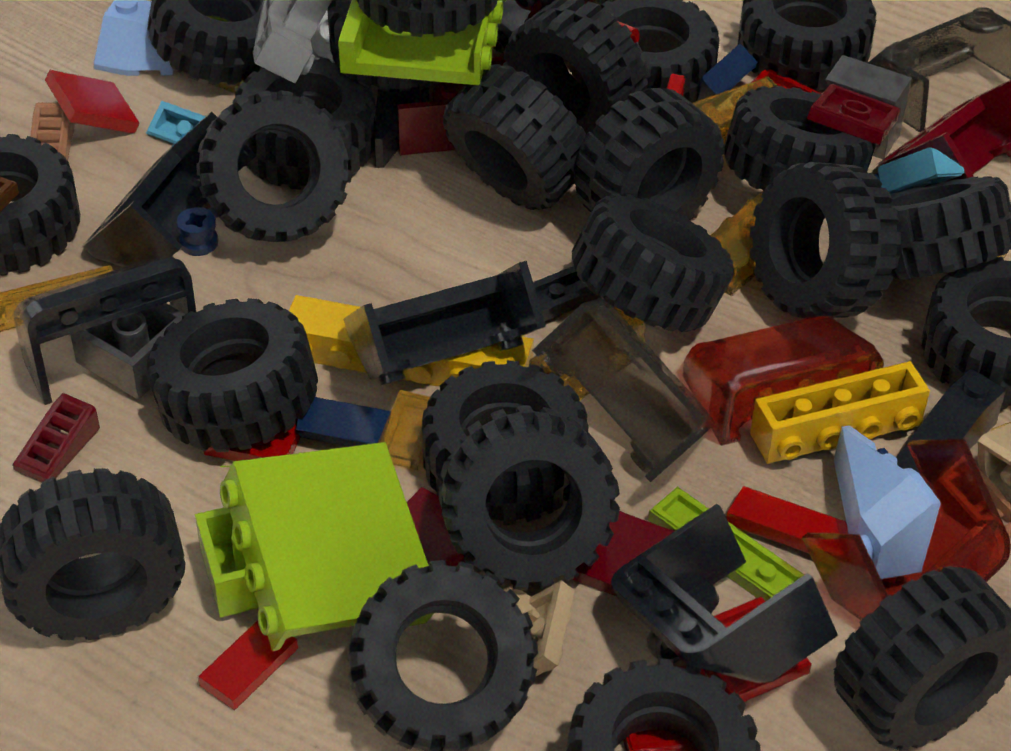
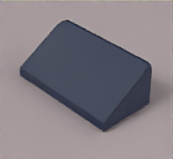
[697,44,757,113]
[295,397,391,447]

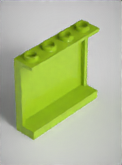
[338,0,507,85]
[220,442,434,651]

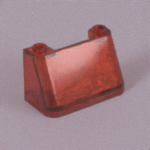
[682,316,884,446]

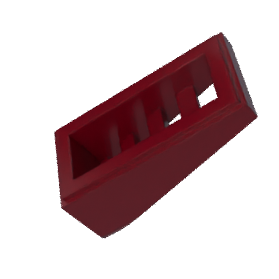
[12,393,100,482]

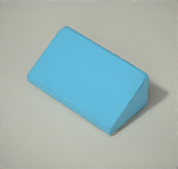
[146,101,206,144]
[878,148,965,194]

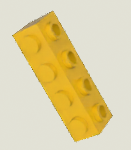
[750,361,930,464]

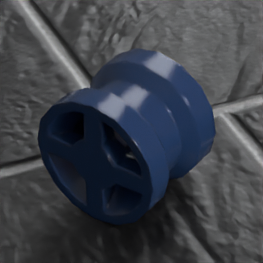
[176,207,218,256]

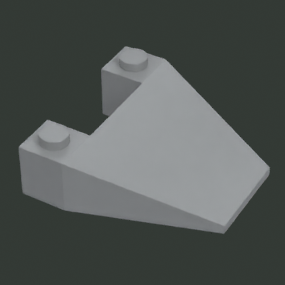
[253,0,332,83]

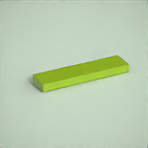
[648,487,817,601]

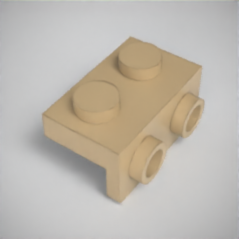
[486,580,575,676]

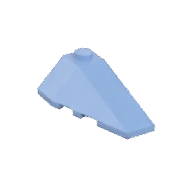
[94,0,174,76]
[834,425,941,581]

